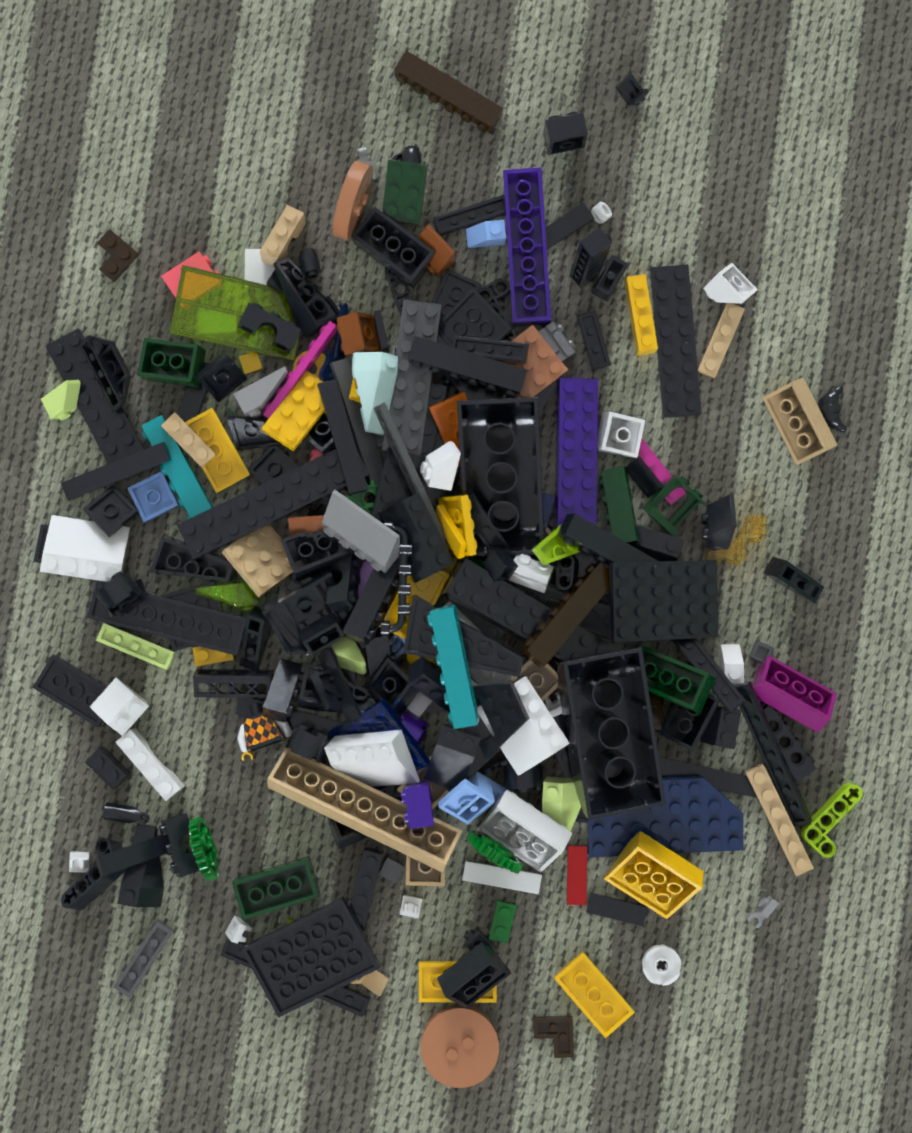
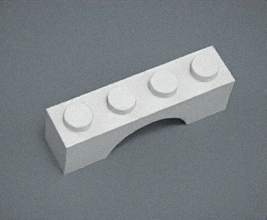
[116,728,185,801]

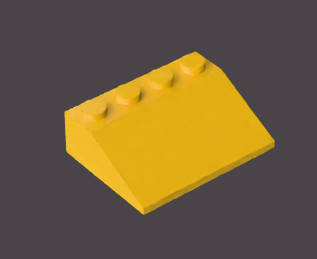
[604,831,704,919]

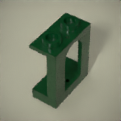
[642,475,706,537]

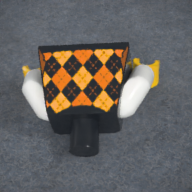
[237,703,293,761]

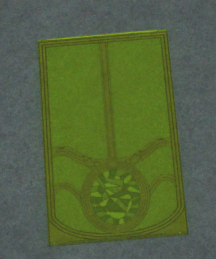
[169,265,300,361]

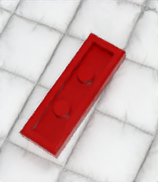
[566,845,587,905]

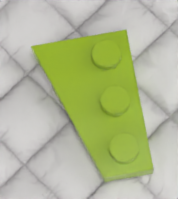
[532,524,580,565]

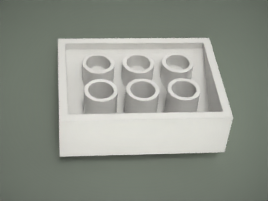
[40,515,130,582]
[477,676,570,776]
[324,730,420,787]
[477,789,572,873]

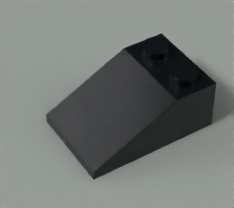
[424,723,481,789]

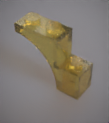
[704,515,768,565]

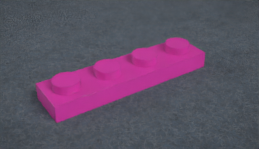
[632,439,685,506]

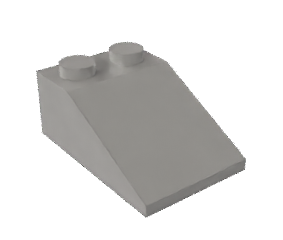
[234,367,289,419]

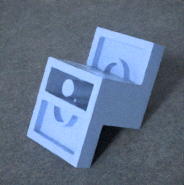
[438,771,505,825]

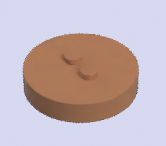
[333,160,373,242]
[421,1004,499,1088]

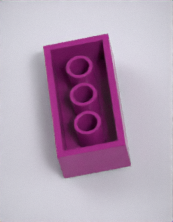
[752,655,837,733]

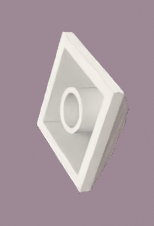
[703,263,758,304]

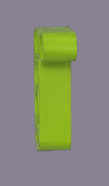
[800,782,863,858]

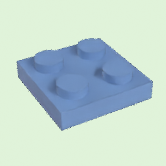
[127,471,180,523]

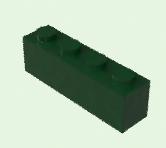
[599,466,640,545]

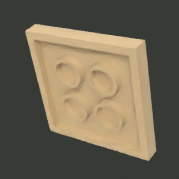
[222,525,293,597]

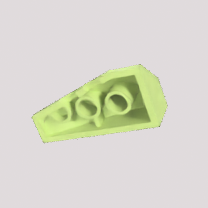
[542,776,581,855]

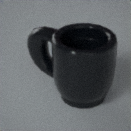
[392,146,422,164]

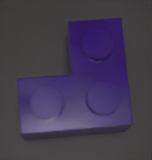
[401,781,434,829]

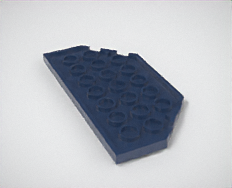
[587,776,744,858]

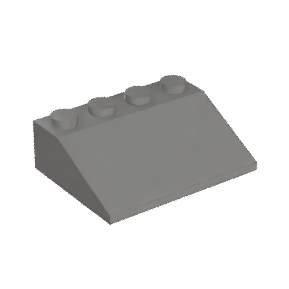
[322,490,400,573]

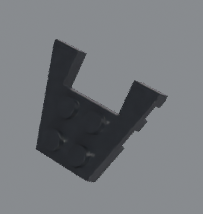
[473,682,530,759]

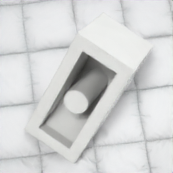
[720,644,744,684]

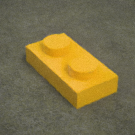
[192,647,234,667]

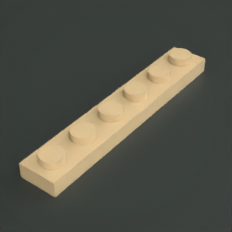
[745,763,814,877]

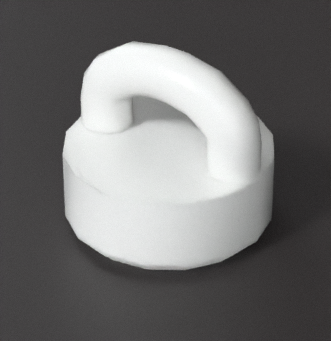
[591,202,612,224]

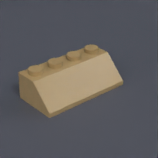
[763,377,837,466]

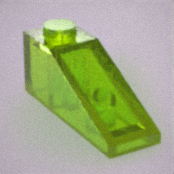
[195,582,258,611]

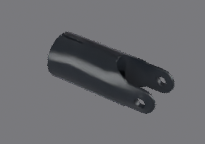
[103,802,150,824]

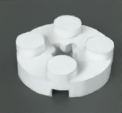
[642,944,681,986]

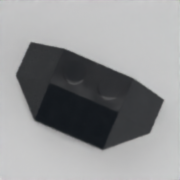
[79,335,132,412]

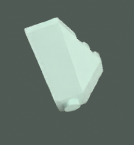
[352,352,398,436]

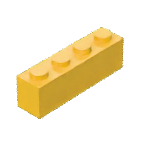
[624,274,658,356]

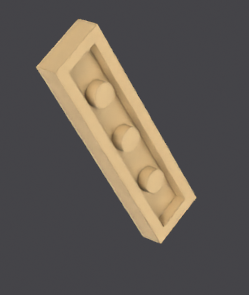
[698,303,745,378]

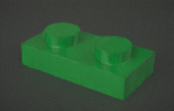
[489,900,516,944]

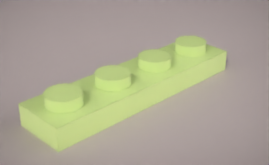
[96,623,176,670]

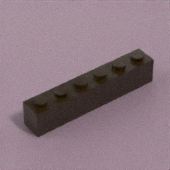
[394,50,503,133]
[522,562,610,667]

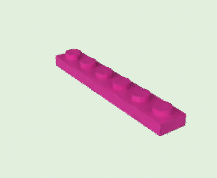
[263,321,337,419]

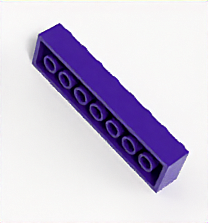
[503,167,551,327]
[555,378,598,529]

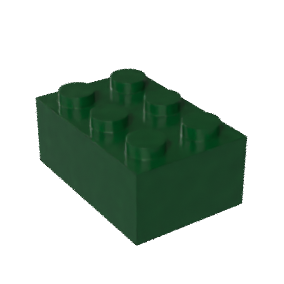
[382,159,428,224]
[137,338,206,388]

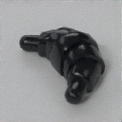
[819,386,847,432]

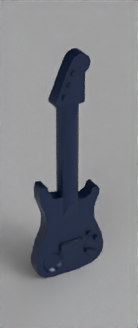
[319,303,349,382]

